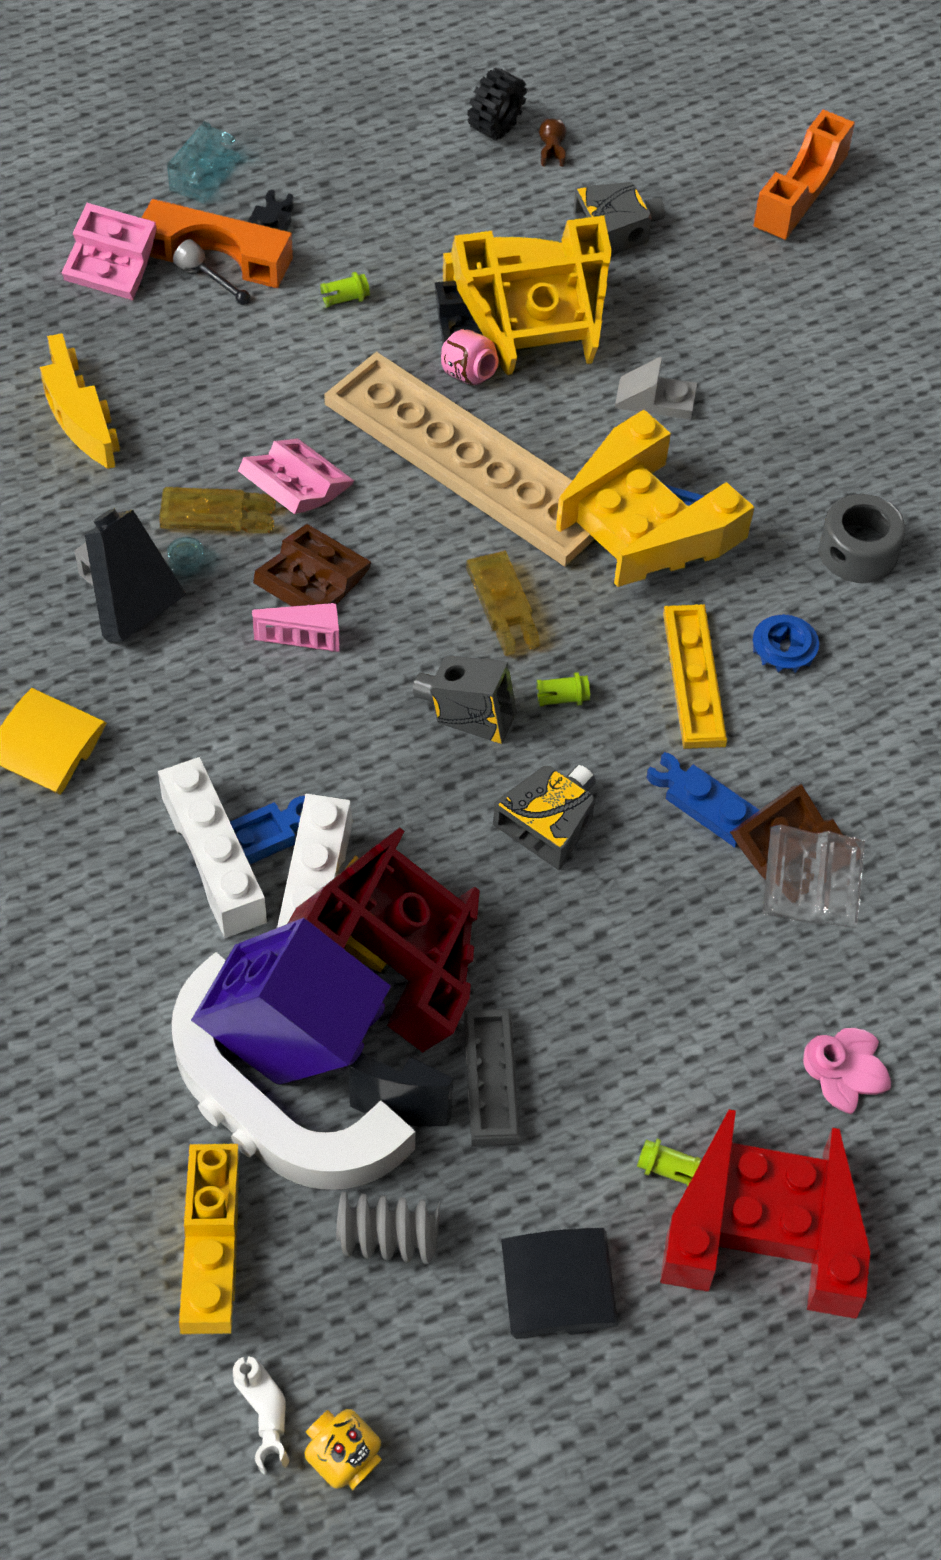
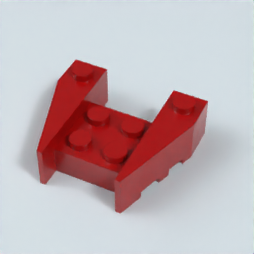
[660,1109,870,1319]

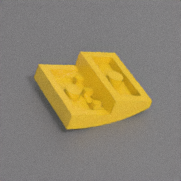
[0,688,107,795]

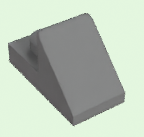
[615,357,697,420]

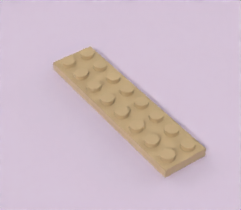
[324,352,594,567]

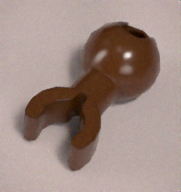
[539,118,567,167]

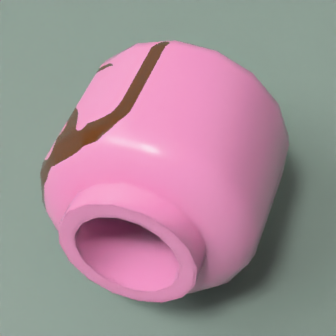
[441,329,498,385]

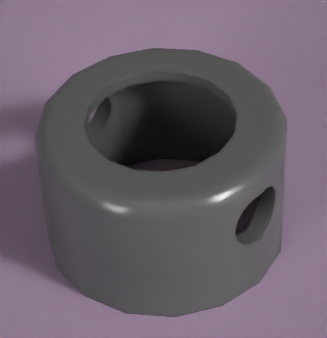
[818,494,906,583]

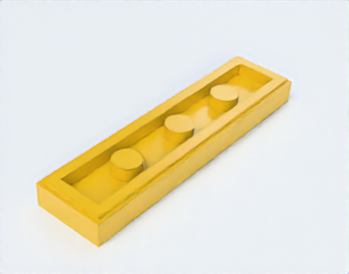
[663,604,727,749]

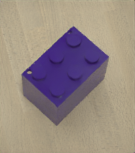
[191,918,391,1085]

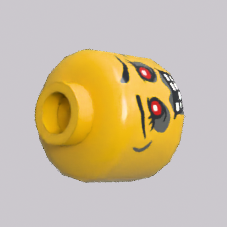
[305,1409,382,1490]

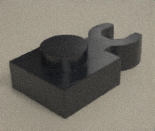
[248,190,294,232]

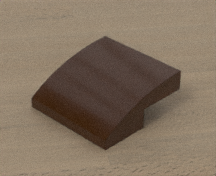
[253,524,371,607]
[730,784,856,903]

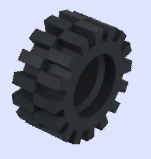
[467,68,527,140]

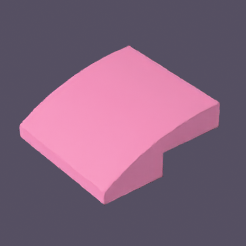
[61,203,157,300]
[238,439,354,514]

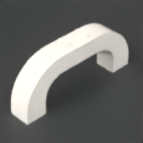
[172,952,415,1190]

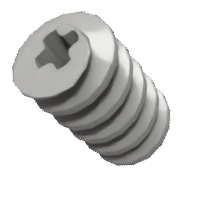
[336,1192,440,1264]

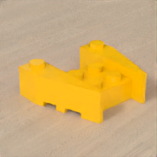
[451,216,612,375]
[556,409,754,587]

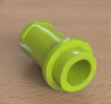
[320,272,370,308]
[536,672,590,707]
[636,1138,701,1186]

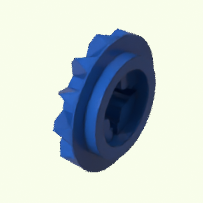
[752,615,819,673]

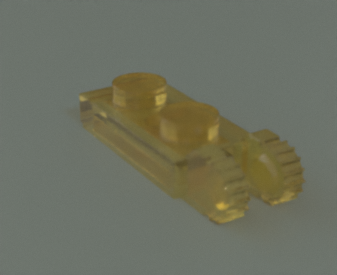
[159,487,276,534]
[466,551,540,656]

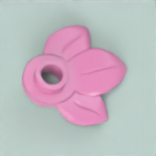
[803,1028,891,1114]

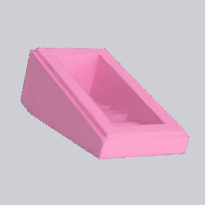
[252,603,340,652]

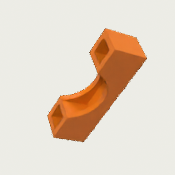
[753,110,855,240]
[141,199,293,288]

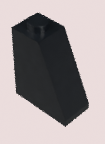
[85,508,186,642]

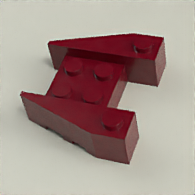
[287,827,480,1053]

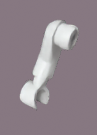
[233,1356,289,1475]

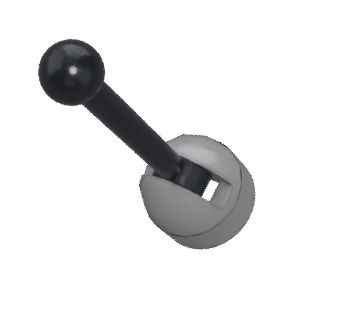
[173,239,250,305]

